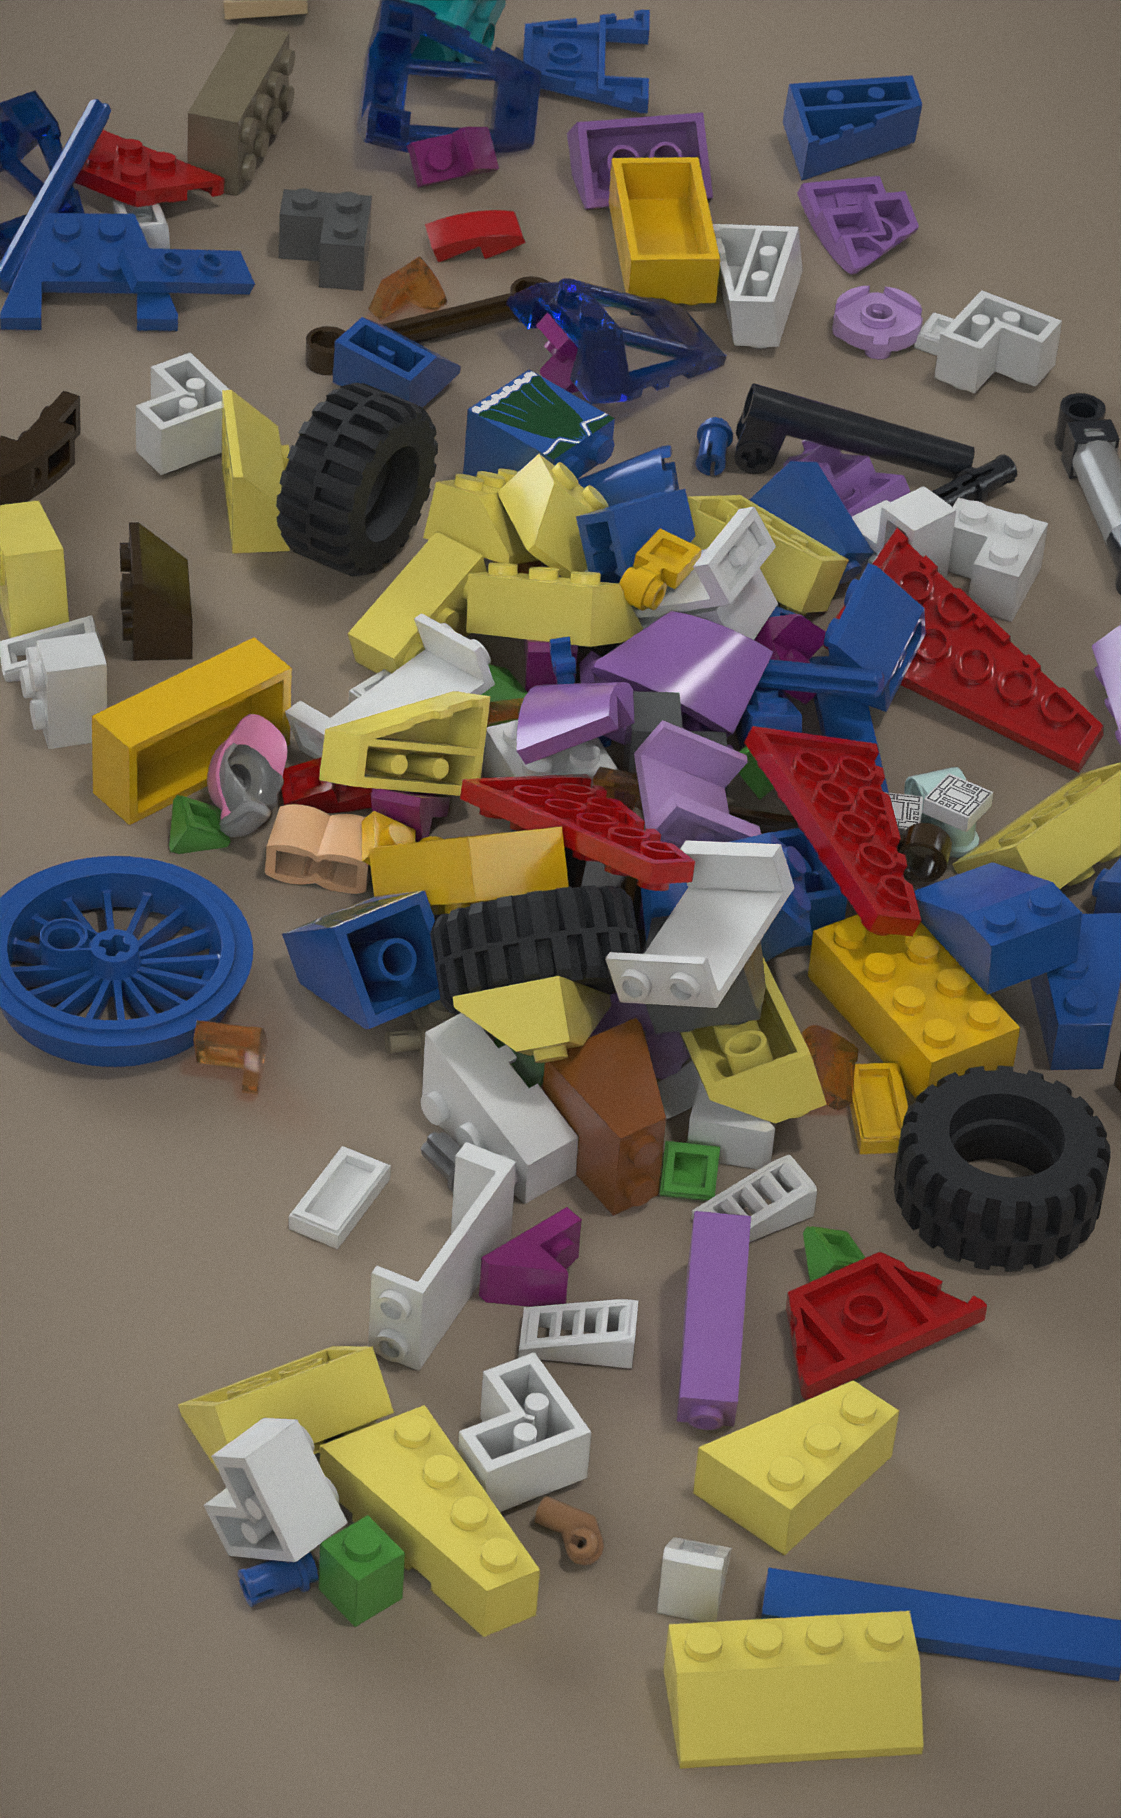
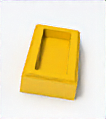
[844,1062,908,1154]

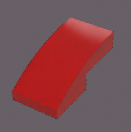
[424,210,526,263]
[281,757,373,813]

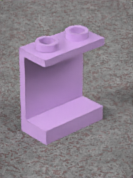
[634,720,761,849]

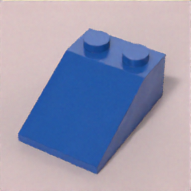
[914,862,1082,995]

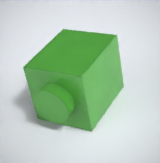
[318,1515,405,1627]

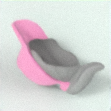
[207,714,288,837]

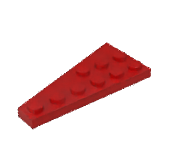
[823,528,1104,773]
[744,726,921,937]
[460,774,695,891]

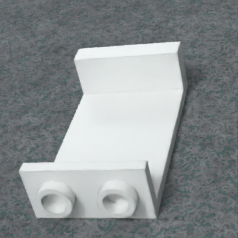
[585,507,776,618]
[285,613,495,759]
[605,841,794,1008]
[368,1142,516,1371]

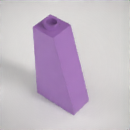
[677,1211,751,1430]

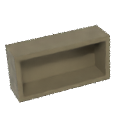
[188,23,295,196]

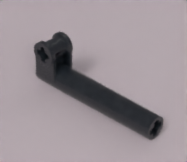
[734,383,975,480]

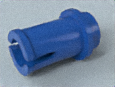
[696,417,734,476]
[237,1552,319,1607]

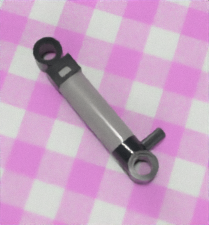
[1054,393,1121,595]

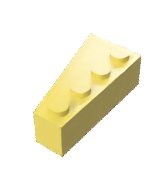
[320,1405,540,1637]

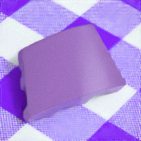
[797,176,919,275]
[772,440,911,517]
[589,611,773,737]
[516,682,635,765]

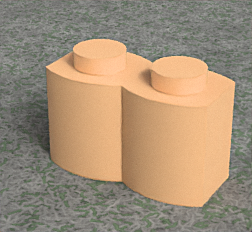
[265,805,371,894]

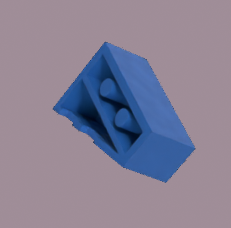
[782,75,923,181]
[1030,913,1121,1070]

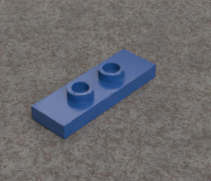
[117,248,255,295]

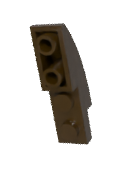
[0,391,81,505]

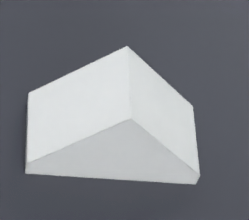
[687,1078,775,1170]
[657,1537,732,1622]

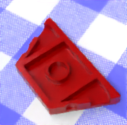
[74,130,224,208]
[786,1252,987,1401]

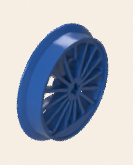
[0,856,253,1067]

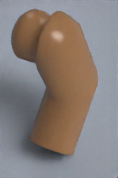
[535,1496,604,1565]

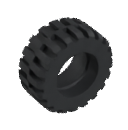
[276,383,438,577]
[430,885,642,1015]
[894,1066,1111,1272]

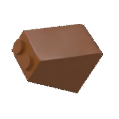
[543,1018,666,1216]

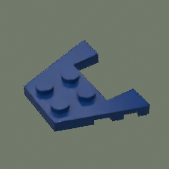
[522,10,650,114]
[0,213,178,331]

